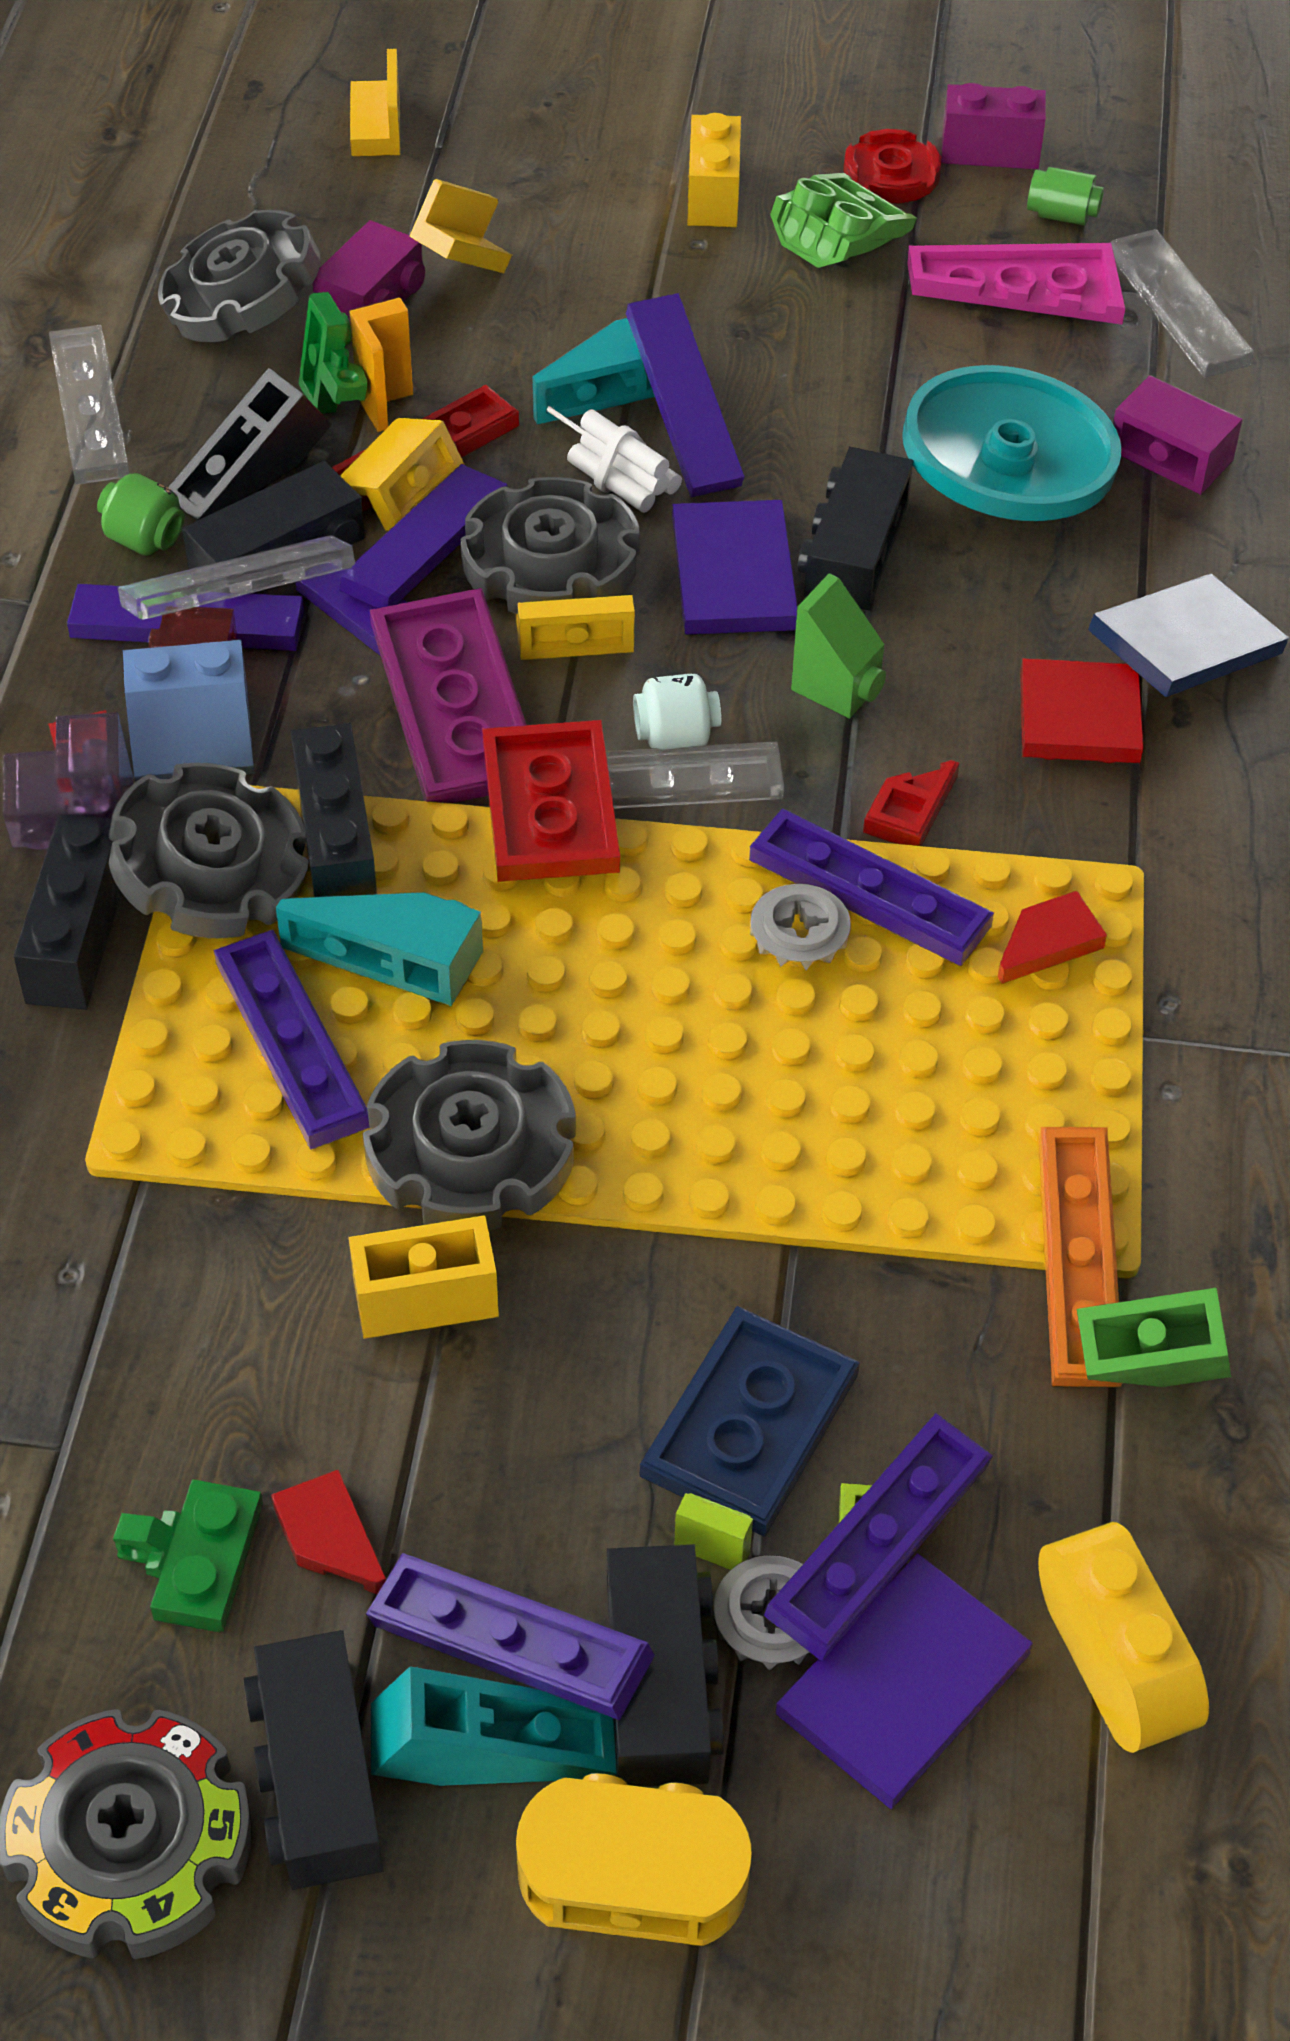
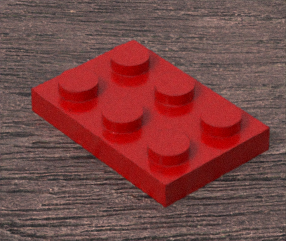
[482,720,620,882]

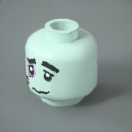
[633,674,721,753]

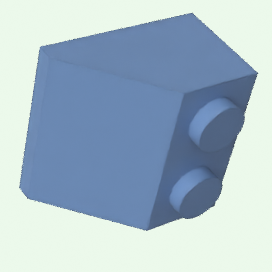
[123,640,254,782]

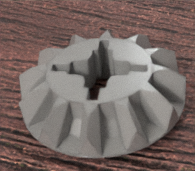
[750,884,851,970]
[713,1556,809,1670]

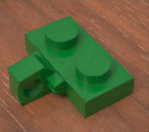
[298,292,368,414]
[113,1479,263,1633]

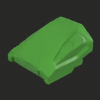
[770,173,917,268]

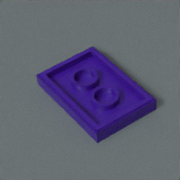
[672,500,797,635]
[776,1553,1033,1810]

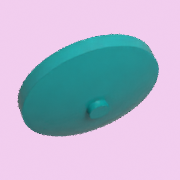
[902,365,1121,521]

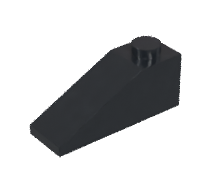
[168,368,332,521]

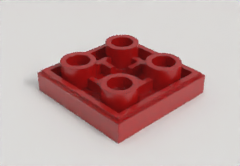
[1020,658,1143,763]

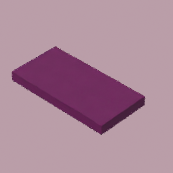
[370,588,526,804]

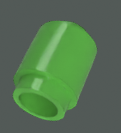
[1027,166,1104,226]

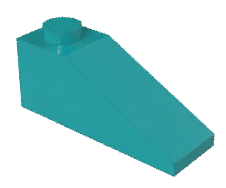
[532,318,655,425]
[276,892,483,1006]
[371,1666,616,1786]

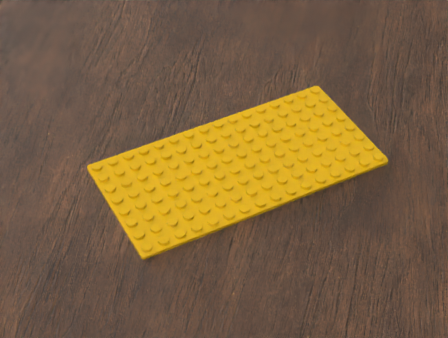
[85,785,1144,1278]

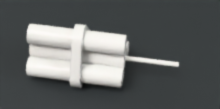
[547,406,682,513]

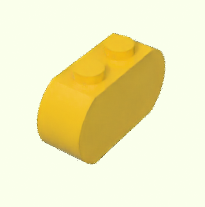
[1038,1522,1209,1753]
[516,1774,751,1946]

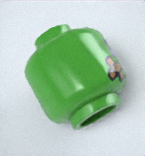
[97,473,185,556]

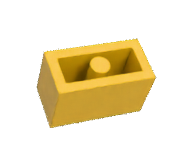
[687,113,741,227]
[349,1215,499,1339]

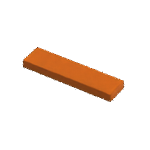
[1038,1127,1122,1387]

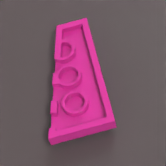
[907,243,1125,325]

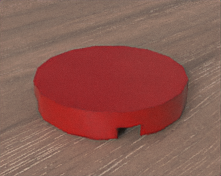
[843,129,942,204]

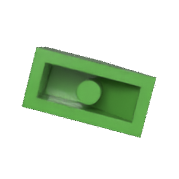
[791,573,886,719]
[1077,1288,1231,1387]

